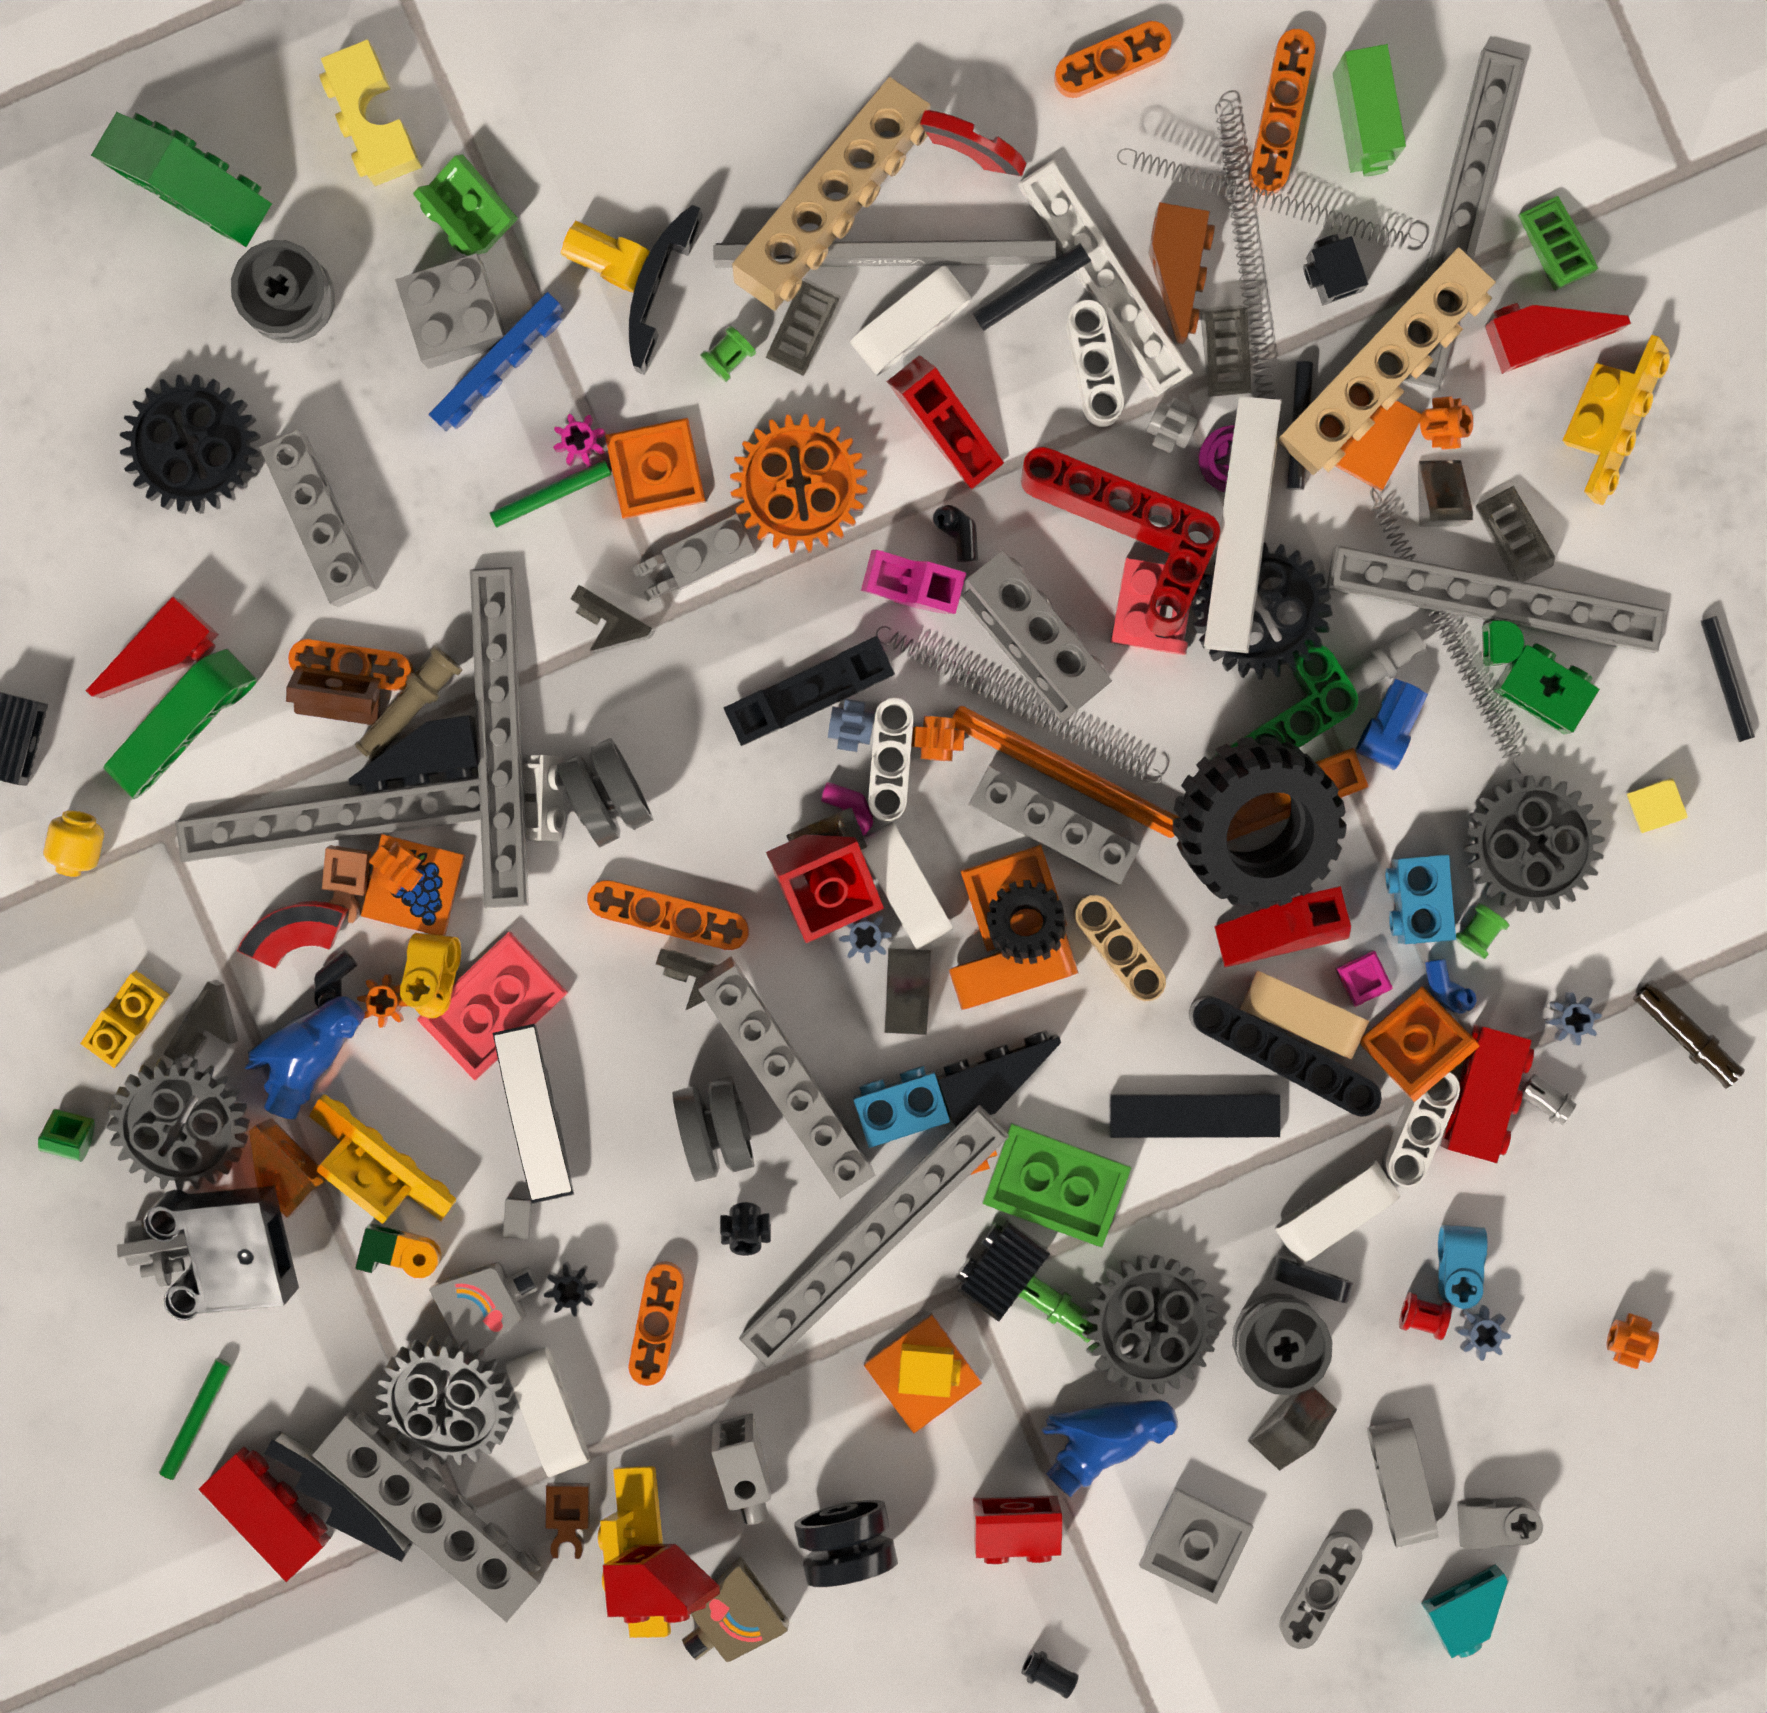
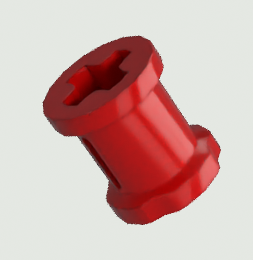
[1399,1292,1452,1340]

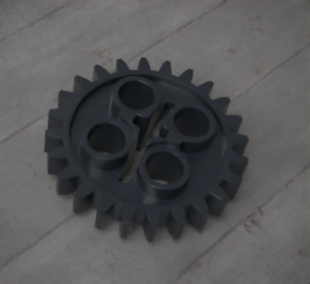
[120,374,261,514]
[1192,542,1333,680]

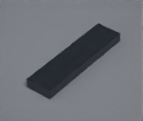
[1109,1094,1280,1138]

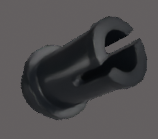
[1021,1651,1079,1699]

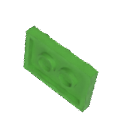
[982,1123,1131,1248]

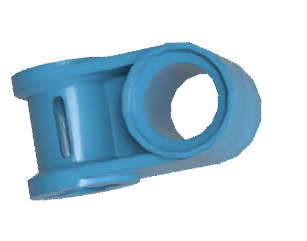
[1437,1225,1487,1309]

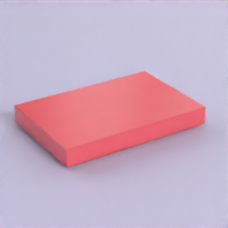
[417,931,569,1080]

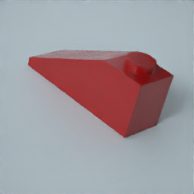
[1485,303,1631,374]
[886,355,1004,490]
[85,596,219,699]

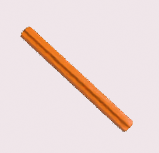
[952,706,1180,838]

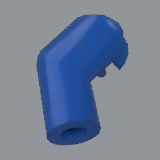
[1425,959,1477,1014]

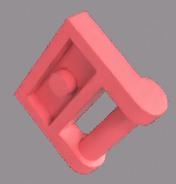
[1110,558,1193,655]

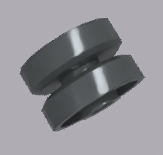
[231,240,335,343]
[557,738,654,848]
[672,1076,754,1182]
[1232,1293,1333,1395]

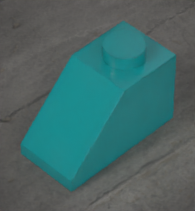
[1421,1564,1508,1658]

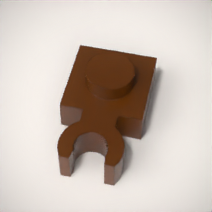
[545,1483,590,1559]

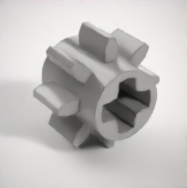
[1146,397,1198,453]

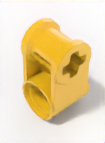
[400,933,461,1019]

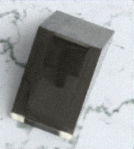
[1418,460,1473,527]
[884,948,931,1035]
[1248,1386,1337,1471]

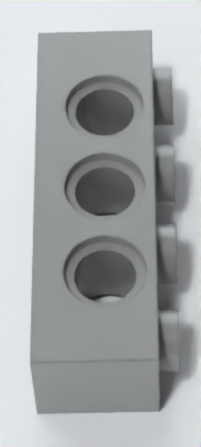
[259,429,377,607]
[960,550,1112,722]
[968,766,1141,885]

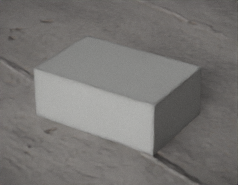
[503,1198,532,1239]

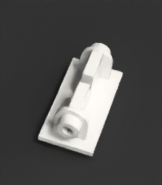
[523,755,566,841]

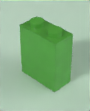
[1332,44,1406,176]

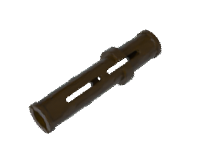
[1633,980,1745,1089]

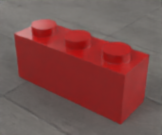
[1440,1024,1534,1163]
[198,1446,331,1582]

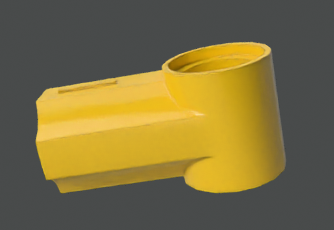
[560,220,650,293]

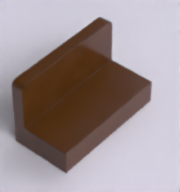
[286,666,381,725]

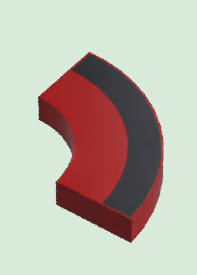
[920,110,1027,177]
[237,901,348,969]

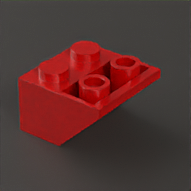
[602,1544,720,1623]

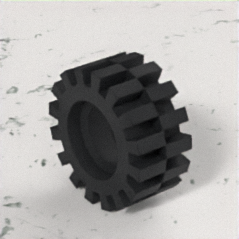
[987,880,1066,964]

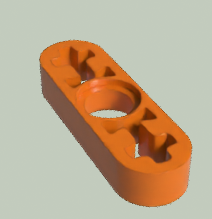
[1054,21,1172,98]
[288,639,414,691]
[628,1261,684,1386]

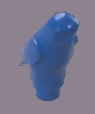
[245,996,365,1119]
[1042,1399,1178,1498]

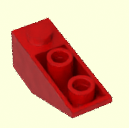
[1214,886,1351,968]

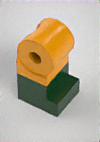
[355,1223,441,1278]

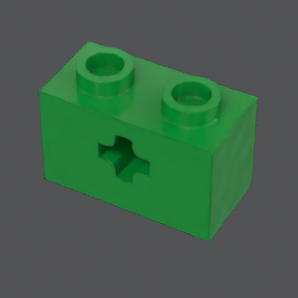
[1492,643,1600,734]

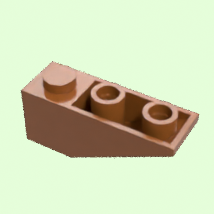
[1148,202,1215,344]

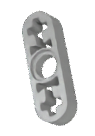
[1279,1532,1362,1649]

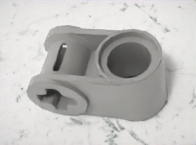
[1457,1497,1543,1549]

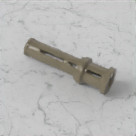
[354,645,463,761]

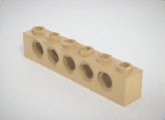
[732,77,931,311]
[1278,247,1496,476]

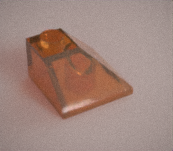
[249,1118,328,1218]

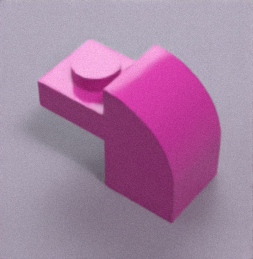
[861,550,966,614]

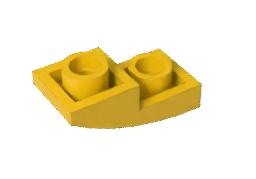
[80,970,170,1068]

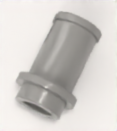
[1522,1074,1577,1125]

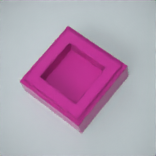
[1335,950,1393,1007]

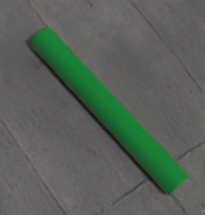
[489,459,612,528]
[159,1358,231,1480]

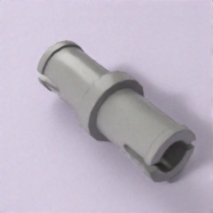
[1346,628,1428,697]

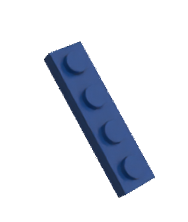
[428,292,564,432]

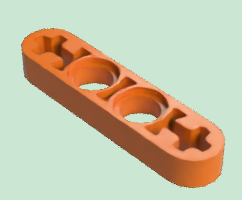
[1249,29,1315,196]
[587,880,749,950]

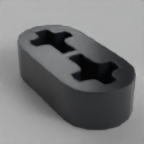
[1270,1257,1354,1304]

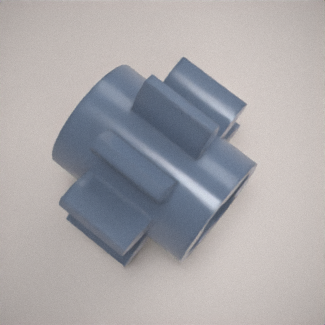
[828,699,875,752]
[839,916,892,964]
[1545,992,1602,1046]
[1454,1305,1511,1361]

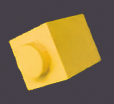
[898,1344,961,1398]

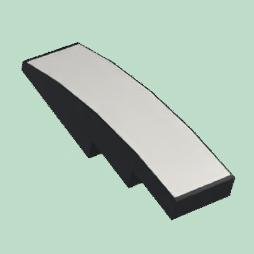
[493,1024,574,1204]
[265,1431,412,1562]

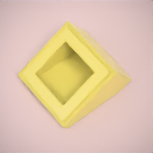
[1626,778,1688,833]

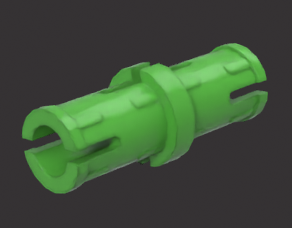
[1018,1275,1092,1343]

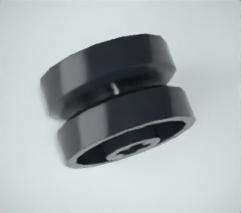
[794,1500,898,1587]

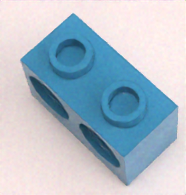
[1385,855,1456,944]
[853,1066,950,1148]

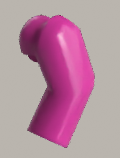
[821,782,873,837]

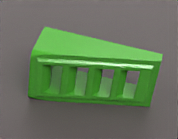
[1518,196,1599,292]

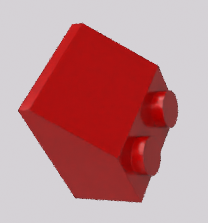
[766,835,884,943]
[973,1495,1062,1564]

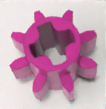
[553,414,605,467]

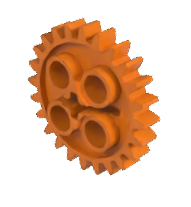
[730,414,868,553]

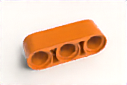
[948,934,1079,1010]

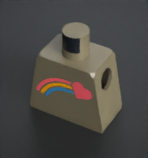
[682,1557,789,1662]

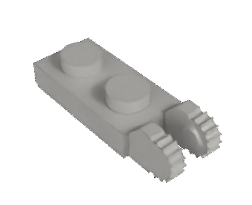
[632,514,756,601]

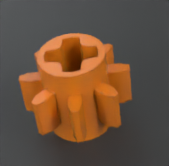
[1420,396,1473,450]
[911,716,965,761]
[368,842,423,895]
[357,974,408,1028]
[1606,1313,1659,1369]

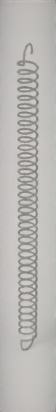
[1215,99,1275,399]
[1117,148,1423,251]
[1370,489,1521,774]
[876,626,1162,783]

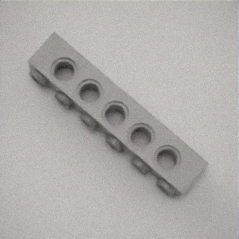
[696,956,876,1199]
[312,1409,544,1623]

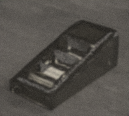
[765,278,842,376]
[1201,305,1252,397]
[1476,486,1555,582]

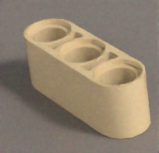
[1073,895,1166,1001]
[1240,970,1369,1060]

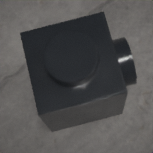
[1303,234,1369,306]

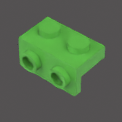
[413,154,518,256]

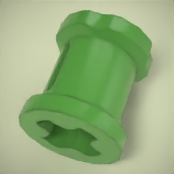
[700,325,756,382]
[1456,903,1510,959]

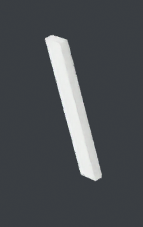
[1018,160,1193,398]
[1204,396,1283,653]

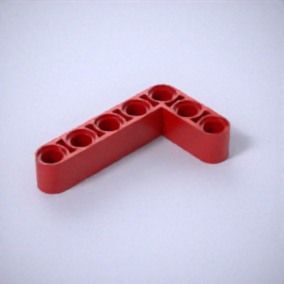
[1021,447,1220,637]

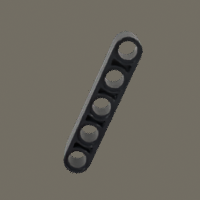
[1189,995,1382,1117]

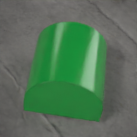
[1482,621,1525,666]
[38,1109,95,1162]

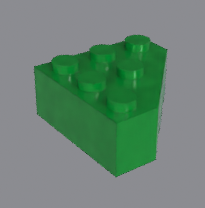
[91,112,272,247]

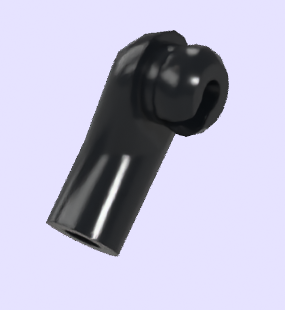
[933,505,978,562]
[314,949,358,1007]

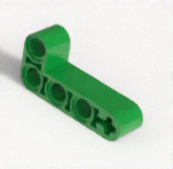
[1211,646,1358,759]
[103,649,258,799]

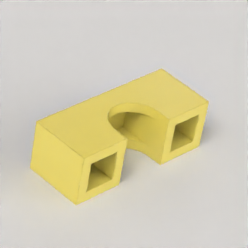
[319,39,422,186]

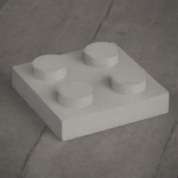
[1139,1487,1254,1604]

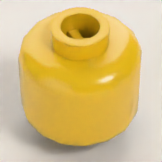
[43,810,104,877]

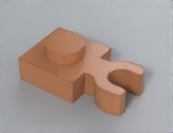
[322,845,371,923]

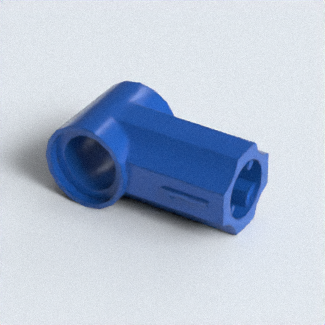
[1355,678,1428,770]

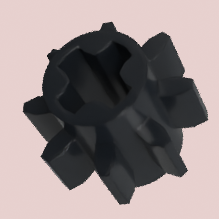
[720,1202,771,1256]
[544,1262,598,1317]

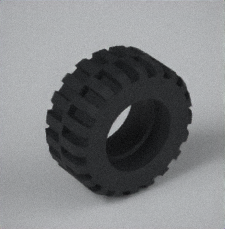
[1173,736,1347,909]

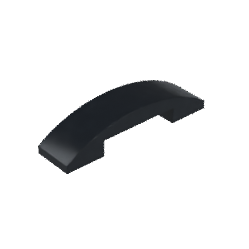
[629,205,703,375]
[723,636,896,746]

